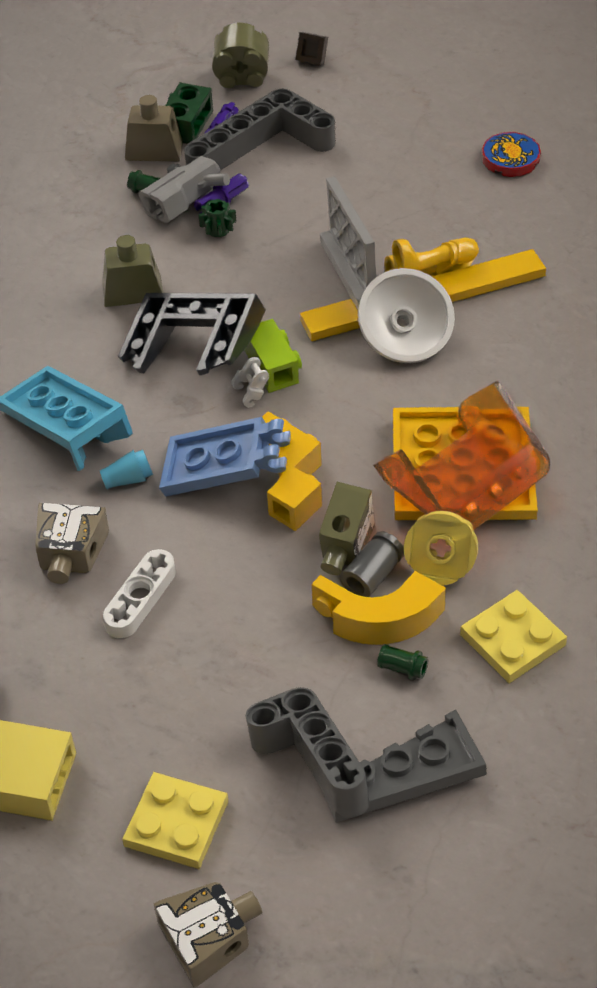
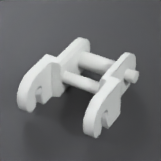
[231,357,269,408]

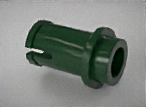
[127,170,160,194]
[377,644,429,681]

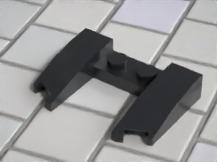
[118,293,266,375]

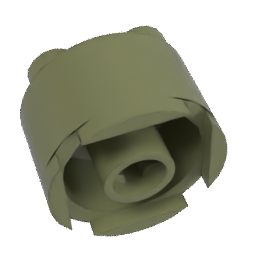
[212,23,269,88]

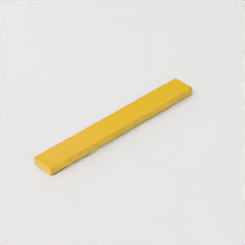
[300,249,546,341]

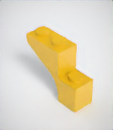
[262,411,322,531]

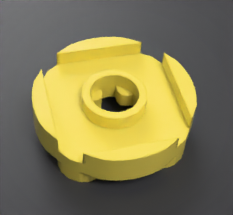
[404,511,478,585]

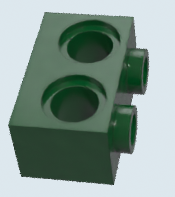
[165,82,213,144]

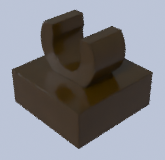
[295,32,329,65]

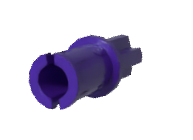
[194,173,249,214]

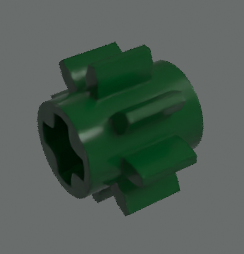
[198,199,237,237]

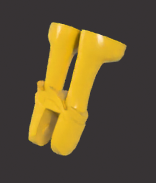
[384,237,479,276]

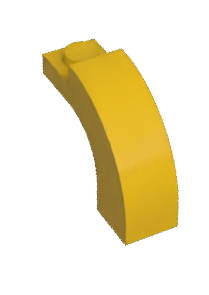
[311,571,446,645]

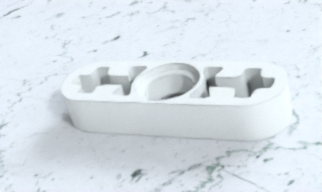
[103,549,176,638]

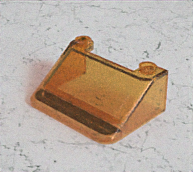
[373,381,550,530]

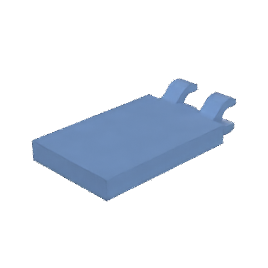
[159,417,291,497]

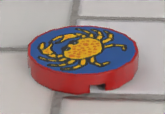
[482,132,541,177]

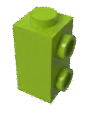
[244,318,302,393]

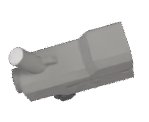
[138,156,230,223]

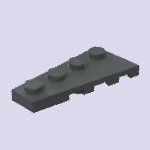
[323,709,487,823]

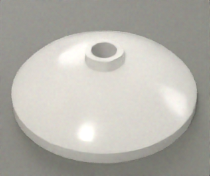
[358,268,455,363]

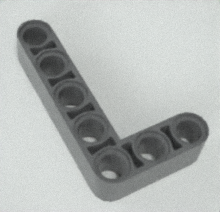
[184,88,336,170]

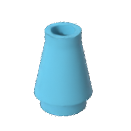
[99,449,153,489]

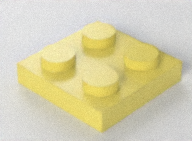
[460,590,567,683]
[122,772,228,870]

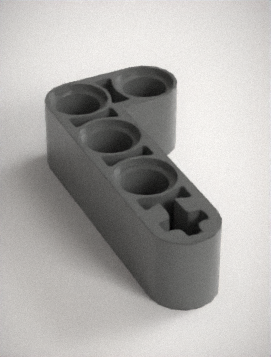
[245,687,369,818]

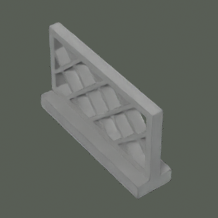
[320,176,377,310]

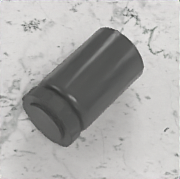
[340,531,404,597]

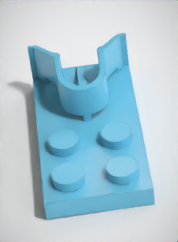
[0,366,133,471]

